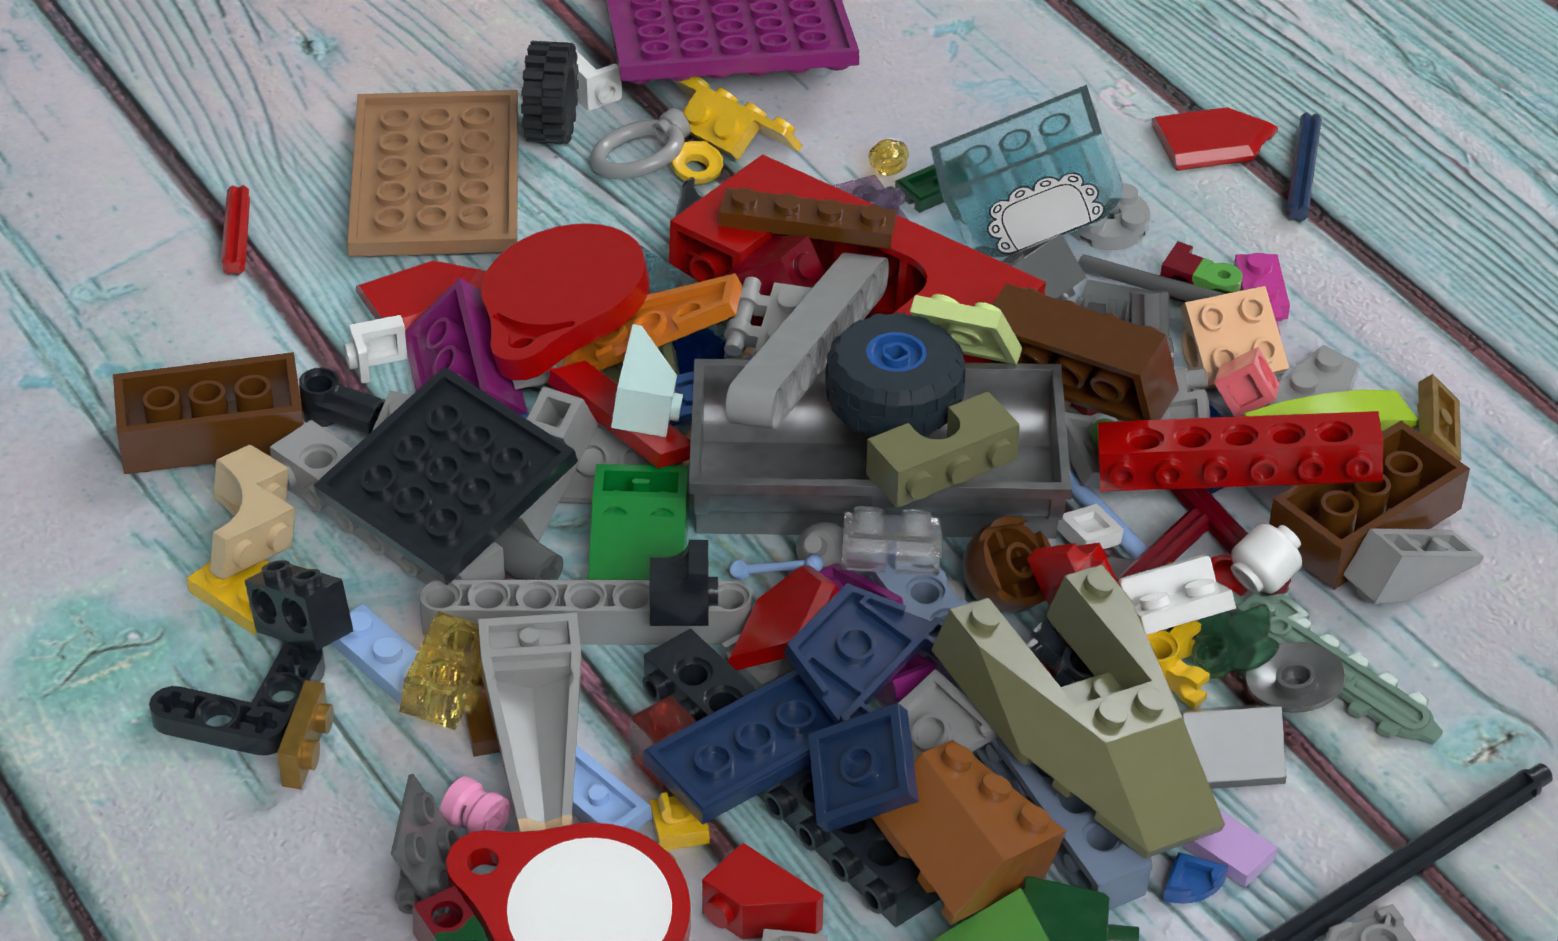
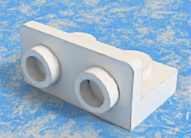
[1118,554,1236,634]

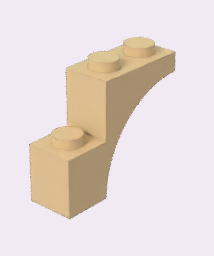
[210,445,295,580]

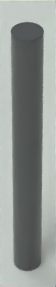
[1078,254,1224,302]

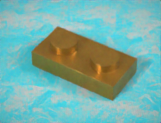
[1417,374,1461,461]
[277,680,334,789]

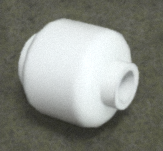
[1231,523,1302,594]

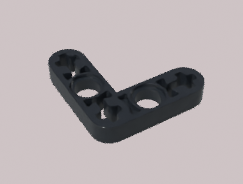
[149,642,325,756]

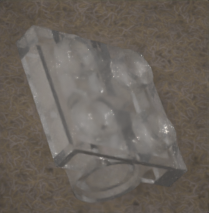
[841,506,943,576]

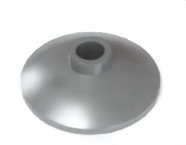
[1246,642,1345,713]

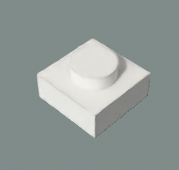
[1057,504,1124,549]

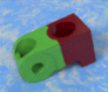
[1160,241,1243,303]

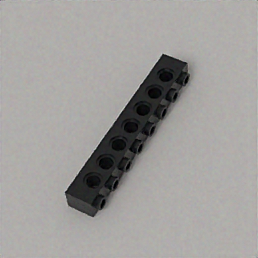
[642,628,940,928]

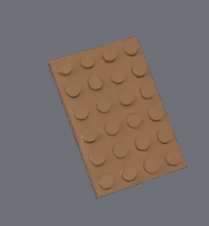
[347,90,518,257]

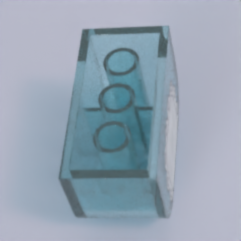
[930,85,1123,258]

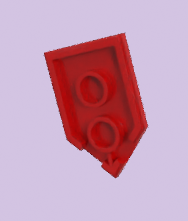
[1151,107,1278,171]
[356,260,486,331]
[728,565,839,671]

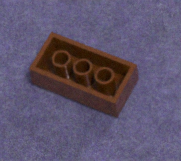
[992,283,1179,421]
[113,352,304,474]
[1269,420,1470,590]

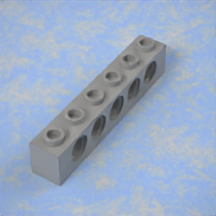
[270,420,505,584]

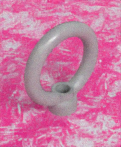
[590,108,691,179]

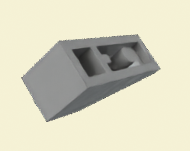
[1343,528,1484,605]

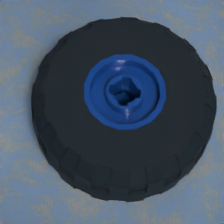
[825,313,966,437]

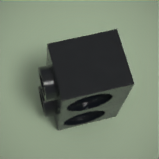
[244,560,354,651]

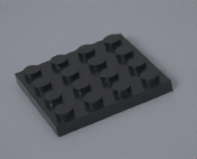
[313,367,578,585]

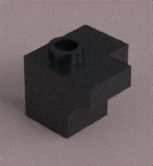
[649,540,718,626]

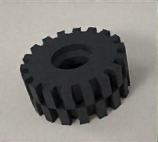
[521,40,579,144]

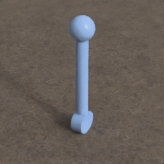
[730,555,824,580]

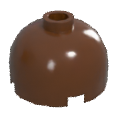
[962,515,1051,614]

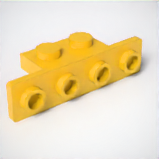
[674,76,803,160]

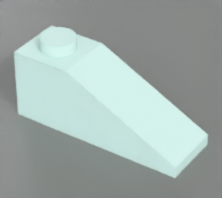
[611,324,683,437]

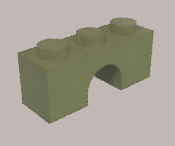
[866,392,1020,508]

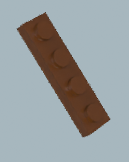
[719,188,897,249]

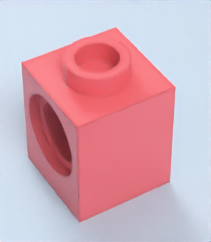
[1214,347,1280,417]

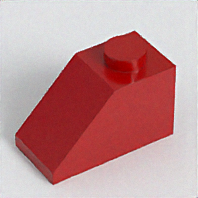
[702,843,824,940]

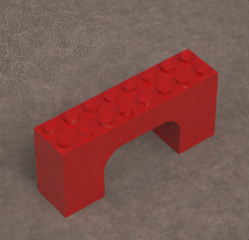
[668,154,1046,363]

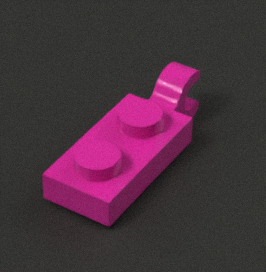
[1234,253,1290,334]

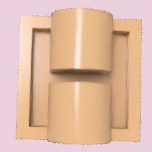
[1180,286,1289,390]

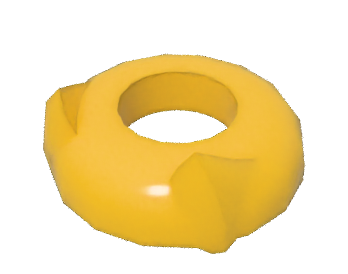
[669,141,723,185]

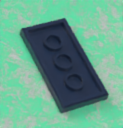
[643,669,835,825]

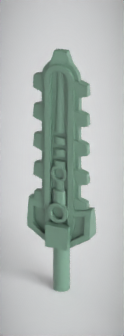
[1216,580,1443,745]

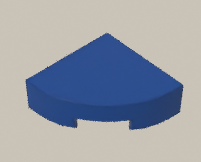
[1163,852,1228,904]

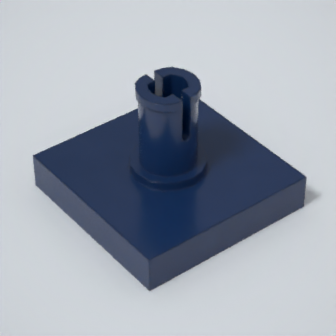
[808,703,919,832]

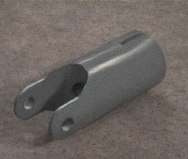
[494,527,563,580]

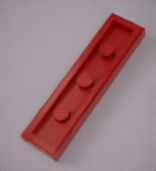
[548,360,691,469]

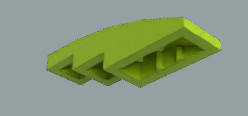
[1244,389,1419,431]

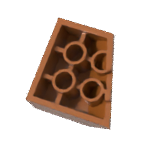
[872,740,1067,925]

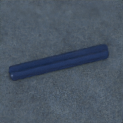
[1286,112,1322,222]

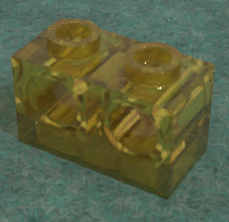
[399,611,482,730]

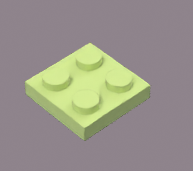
[910,294,1022,365]

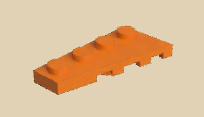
[563,274,742,371]

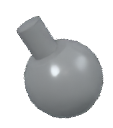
[796,521,849,567]

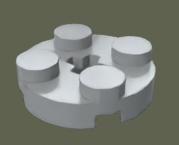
[1069,183,1150,250]

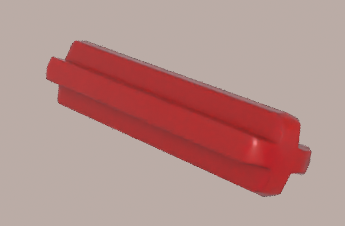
[221,185,250,275]

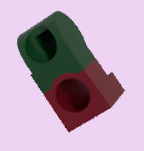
[413,885,489,941]

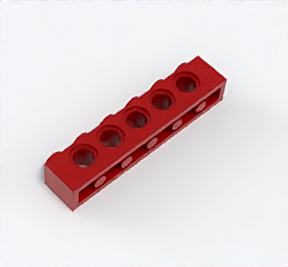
[1098,411,1383,492]

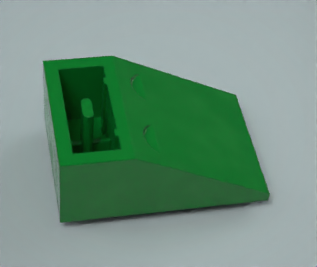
[588,464,689,580]

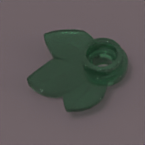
[1192,604,1280,679]

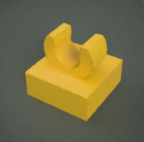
[650,792,710,851]

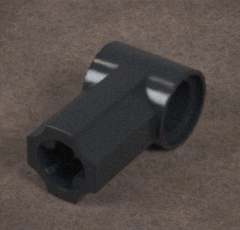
[299,367,385,435]

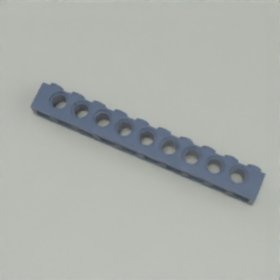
[847,518,1153,910]

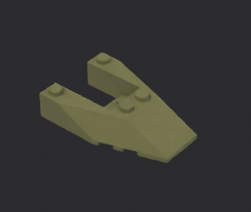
[931,565,1225,859]

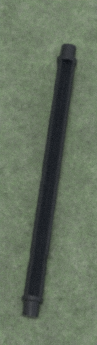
[1257,763,1553,941]

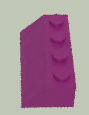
[405,278,528,415]

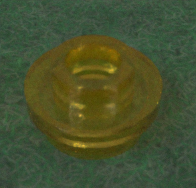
[868,139,909,176]

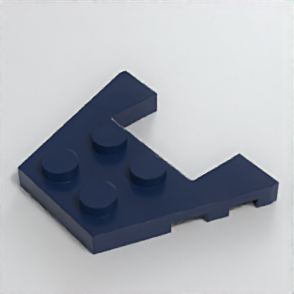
[784,583,945,724]

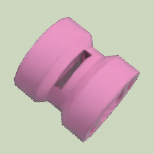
[439,776,511,834]

